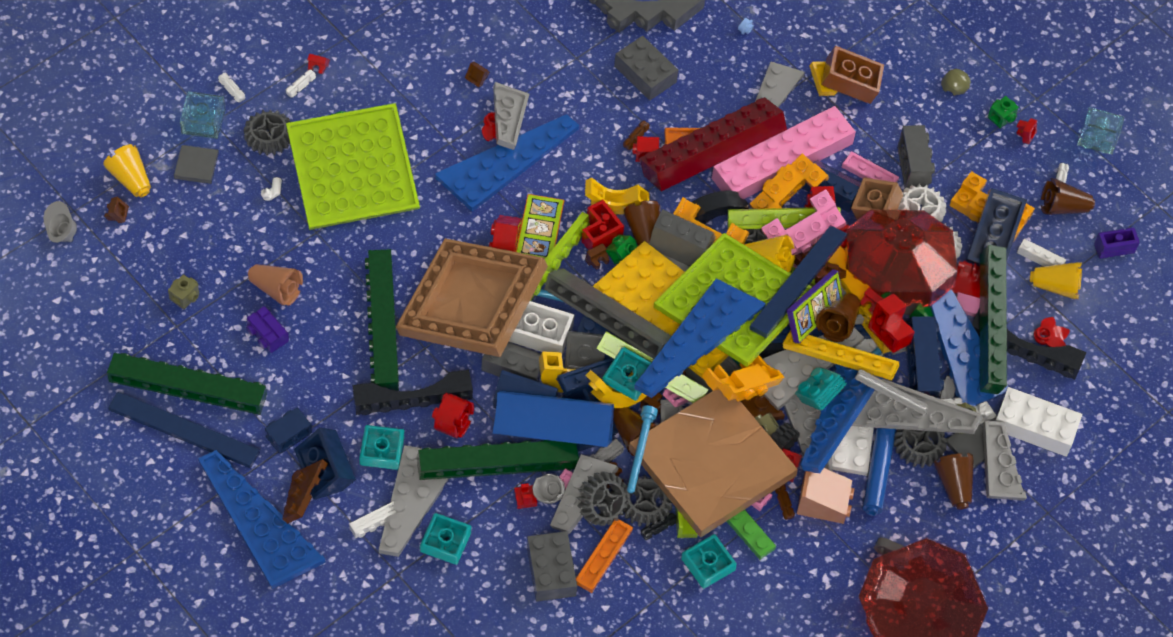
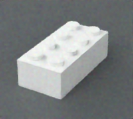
[509,301,574,354]
[996,387,1082,457]

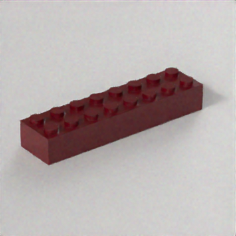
[639,97,787,192]

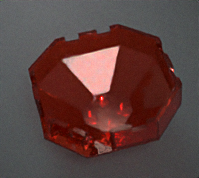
[844,210,958,307]
[859,537,989,637]

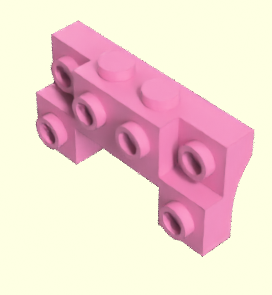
[761,189,846,255]

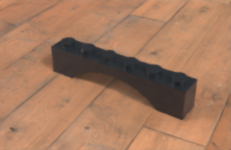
[972,308,1087,380]
[352,370,473,415]

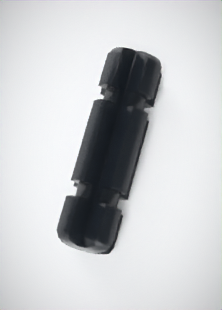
[641,513,677,540]

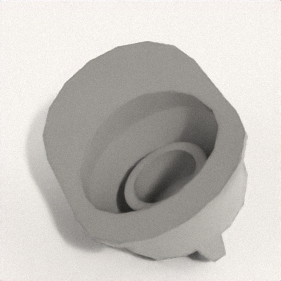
[43,201,77,243]

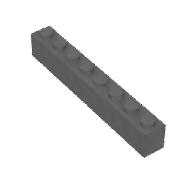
[544,268,672,359]

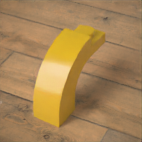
[585,178,649,215]
[539,352,576,393]
[585,370,647,408]

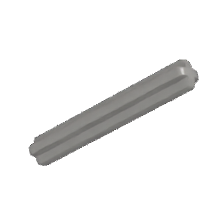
[855,369,928,414]

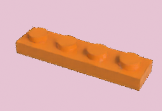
[576,519,633,593]

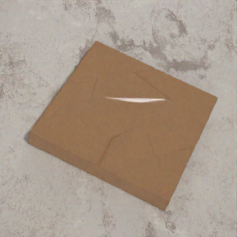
[396,238,548,357]
[629,389,798,538]

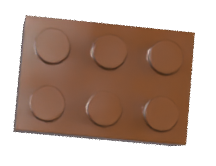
[821,46,884,104]

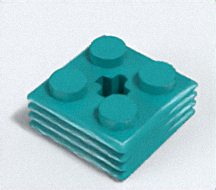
[603,347,651,401]
[795,367,847,411]
[359,425,404,470]
[420,513,472,565]
[681,534,737,589]

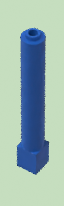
[863,382,904,516]

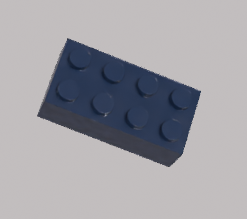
[965,188,1027,266]
[906,316,944,398]

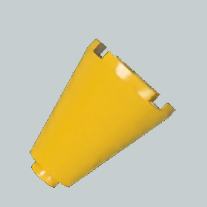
[103,144,151,198]
[745,235,795,272]
[1030,262,1082,300]

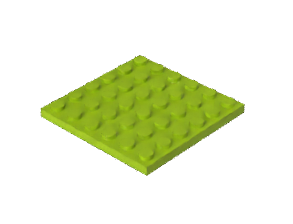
[286,103,420,230]
[654,233,812,367]

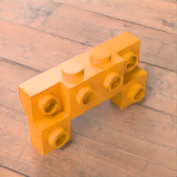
[749,153,829,209]
[949,171,1035,242]
[673,197,750,245]
[701,355,784,402]

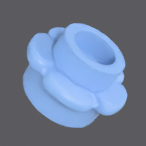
[738,18,754,34]

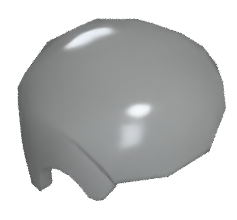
[532,474,565,504]

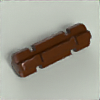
[623,120,650,150]
[775,484,795,520]

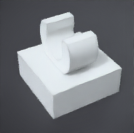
[975,401,997,426]

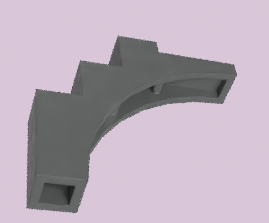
[589,0,705,33]

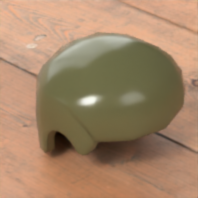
[941,69,971,96]

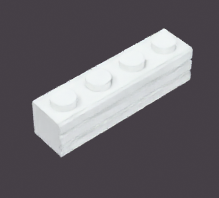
[1017,239,1066,266]
[349,501,396,538]

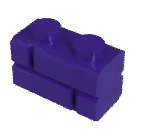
[1094,227,1140,259]
[246,306,289,353]

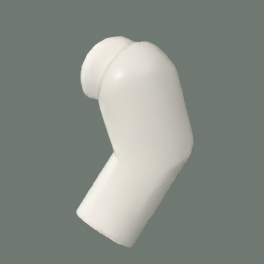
[261,177,282,201]

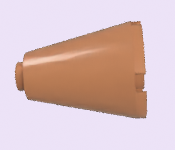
[248,264,303,306]

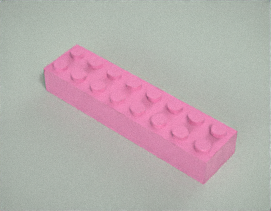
[712,106,856,199]

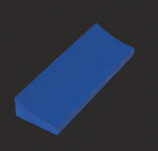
[492,391,614,447]

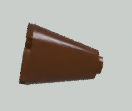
[1041,178,1095,215]
[624,200,661,246]
[816,294,860,342]
[613,407,657,457]
[934,453,974,510]

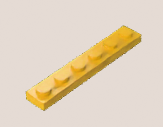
[783,330,899,381]

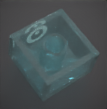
[180,91,226,139]
[1077,107,1124,154]

